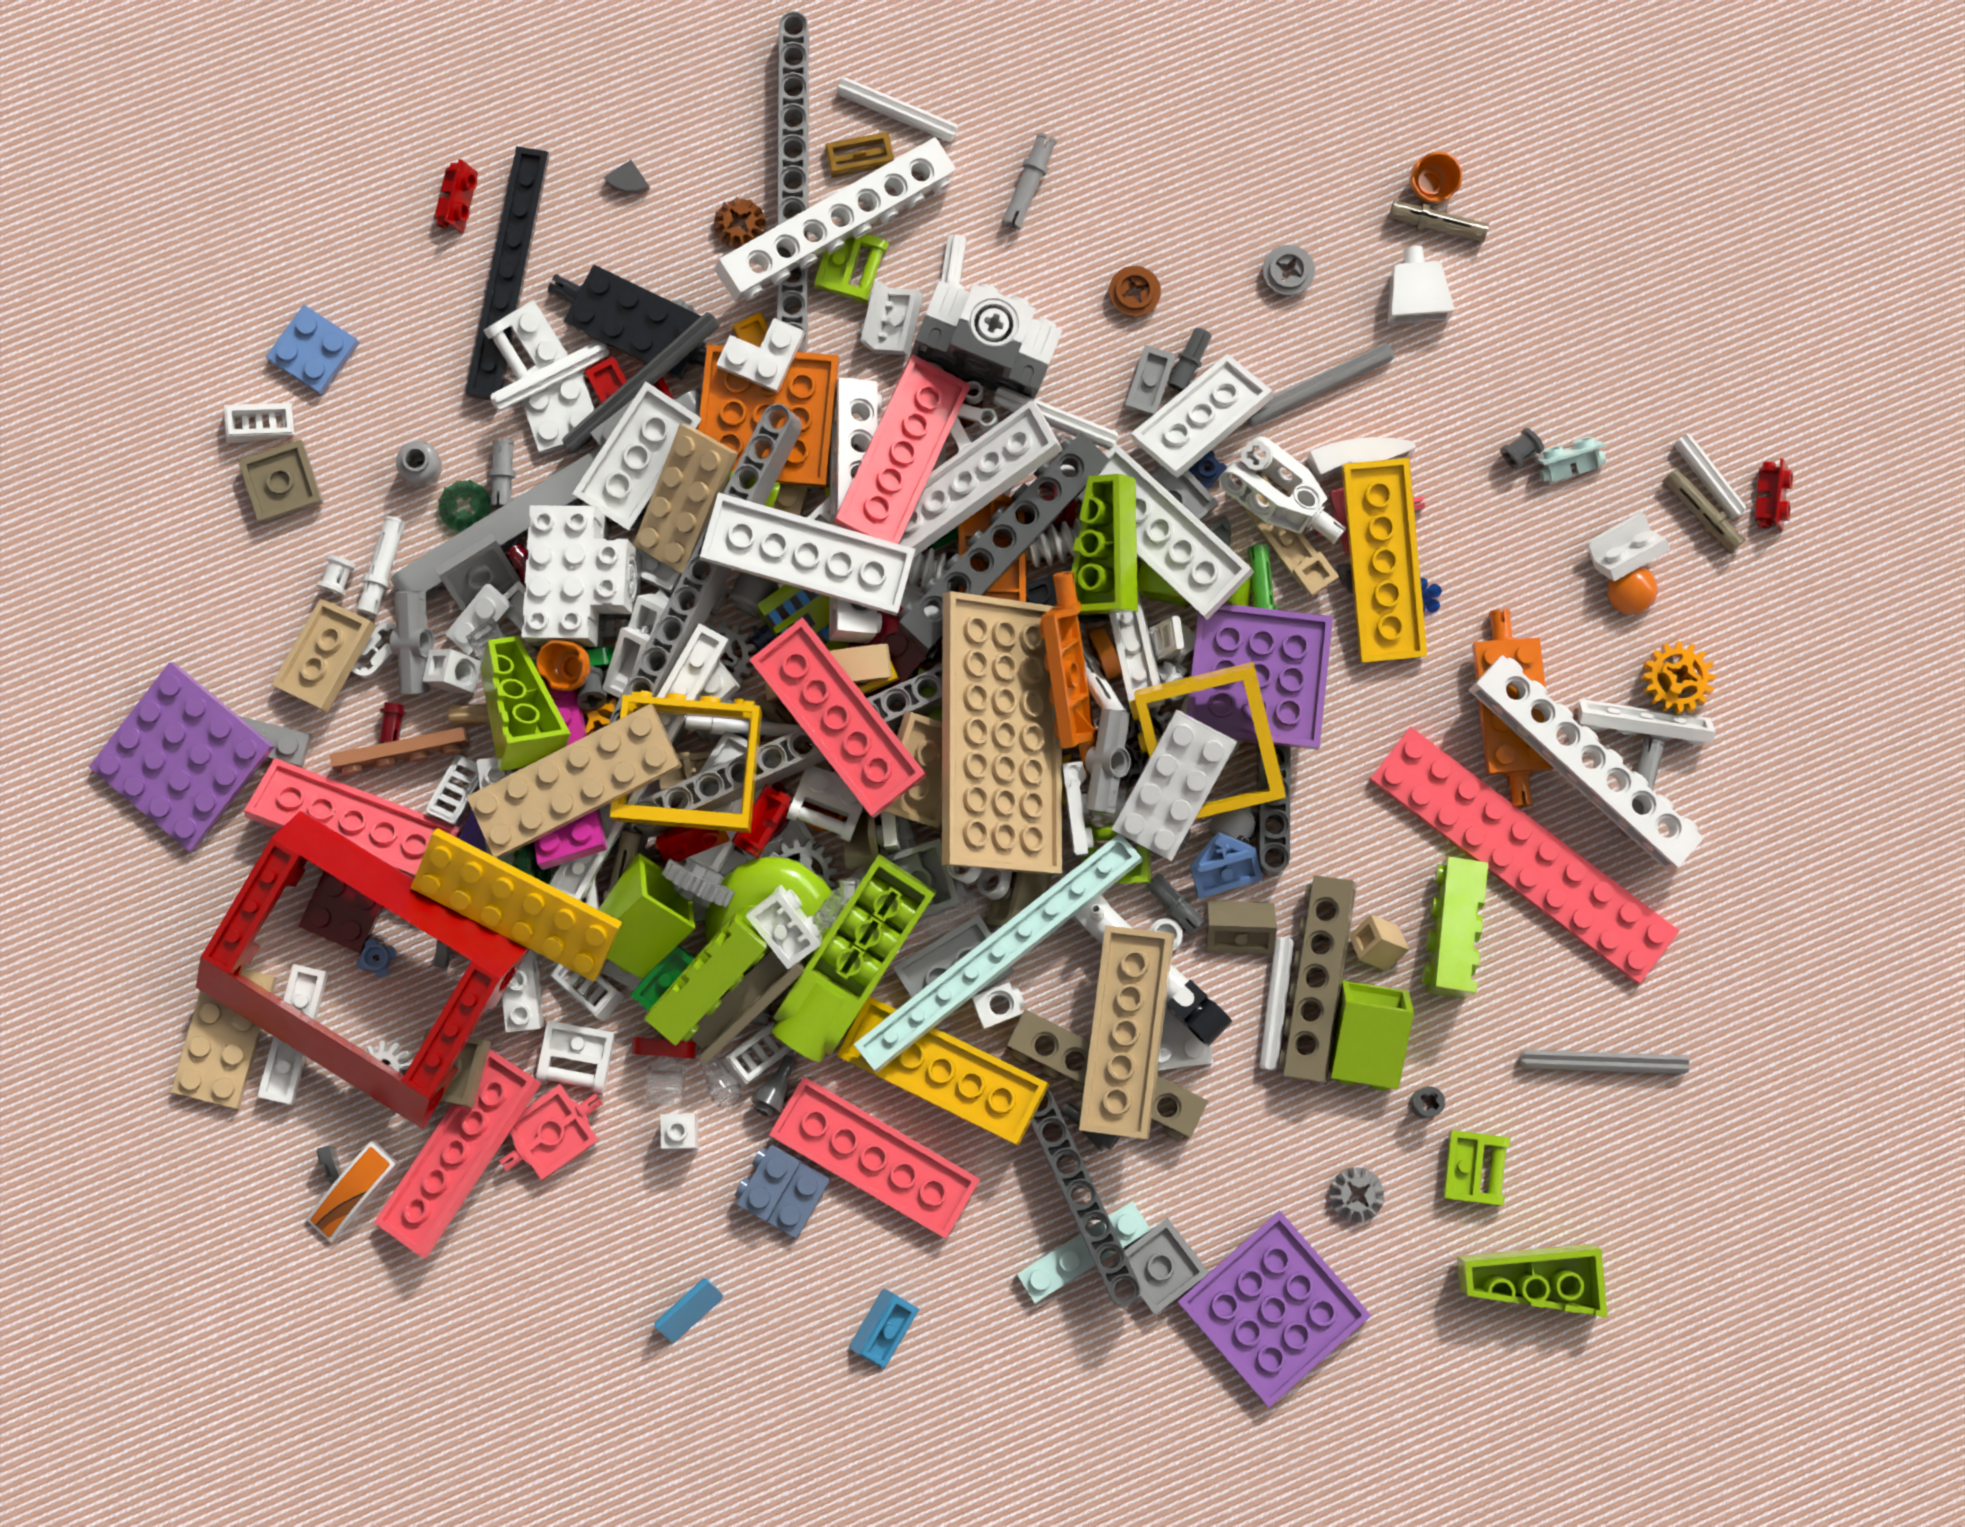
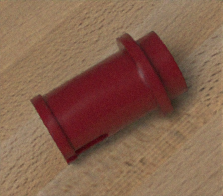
[505,543,528,584]
[378,702,406,743]

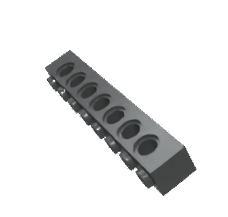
[896,433,1110,656]

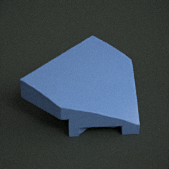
[1190,832,1263,899]

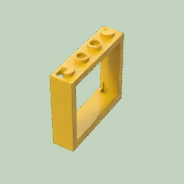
[1129,662,1286,819]
[610,690,762,833]

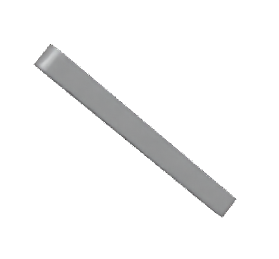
[777,11,809,352]
[391,390,701,601]
[610,403,802,724]
[634,665,942,837]

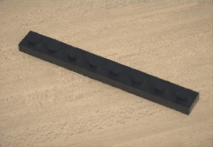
[466,146,550,401]

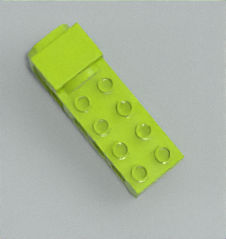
[771,854,937,1062]

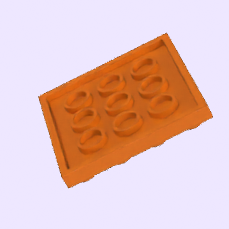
[698,344,840,488]

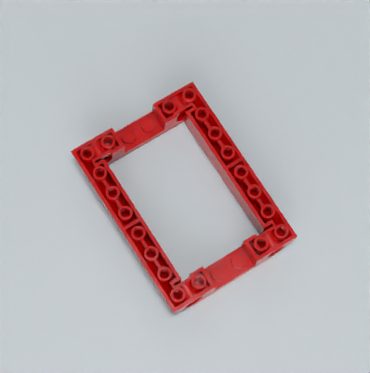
[196,811,529,1129]

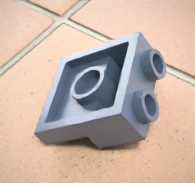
[735,1144,831,1239]

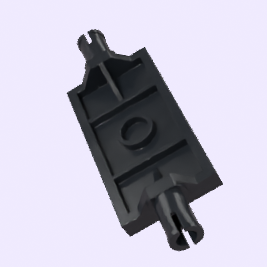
[547,264,707,381]

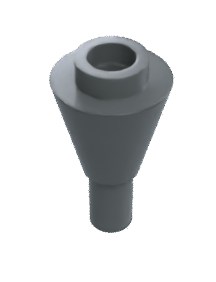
[751,1055,797,1118]
[1060,1102,1120,1152]

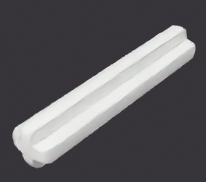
[1674,434,1746,519]

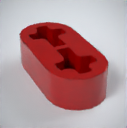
[631,1037,697,1059]

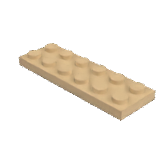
[467,704,682,859]
[1079,925,1175,1140]

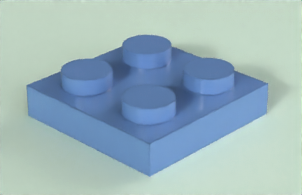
[266,304,359,396]

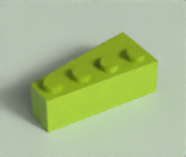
[1072,474,1138,616]
[480,636,571,771]
[1421,856,1488,999]
[644,911,768,1046]
[1457,1244,1608,1318]

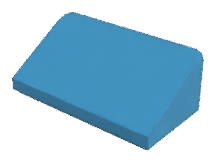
[654,1278,723,1342]
[849,1288,919,1369]

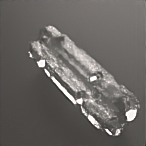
[812,888,849,932]

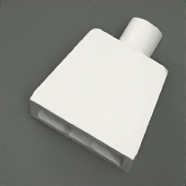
[1387,246,1454,325]

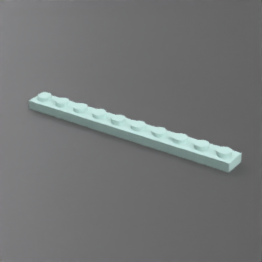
[854,834,1142,1073]

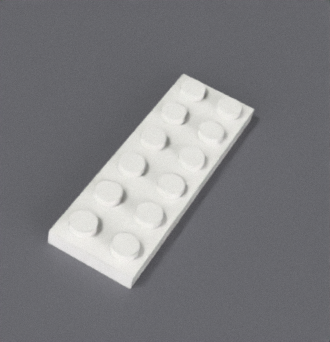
[899,400,1063,557]
[1077,443,1254,620]
[699,492,915,616]

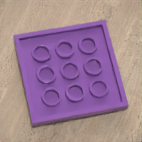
[1187,604,1333,750]
[89,662,275,852]
[1176,1210,1372,1408]

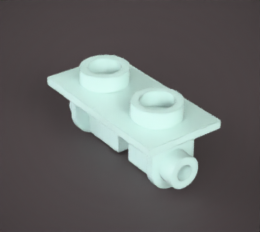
[1533,437,1606,483]

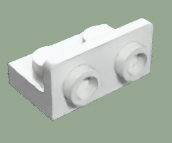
[1586,512,1670,581]
[746,884,823,969]

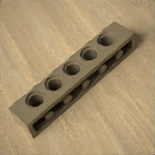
[1279,875,1357,1085]
[1006,1009,1209,1142]

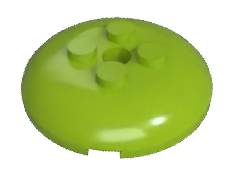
[705,857,840,989]

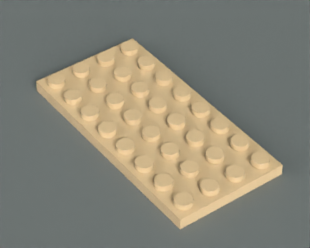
[942,591,1062,875]

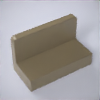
[844,811,880,868]
[986,872,1051,928]
[1206,900,1277,954]

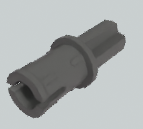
[1167,328,1212,392]
[1146,874,1205,935]

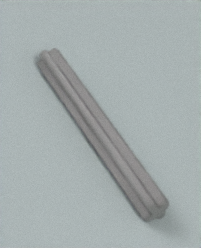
[1248,343,1394,426]
[1520,1050,1689,1074]

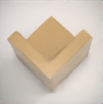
[1349,914,1409,970]

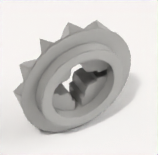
[1262,245,1315,297]
[1329,1167,1384,1222]

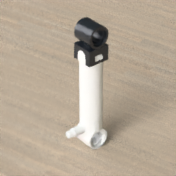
[1072,895,1232,1047]

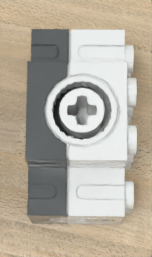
[910,280,1063,399]
[521,505,642,652]

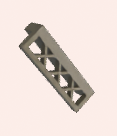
[691,949,807,1064]

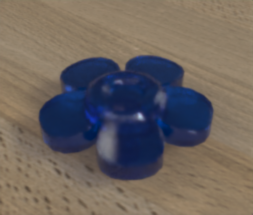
[1420,578,1442,613]

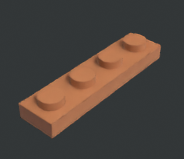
[329,727,470,776]

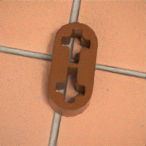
[1086,625,1122,680]

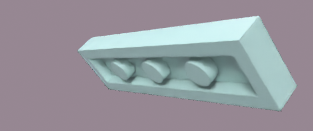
[1017,1201,1151,1303]

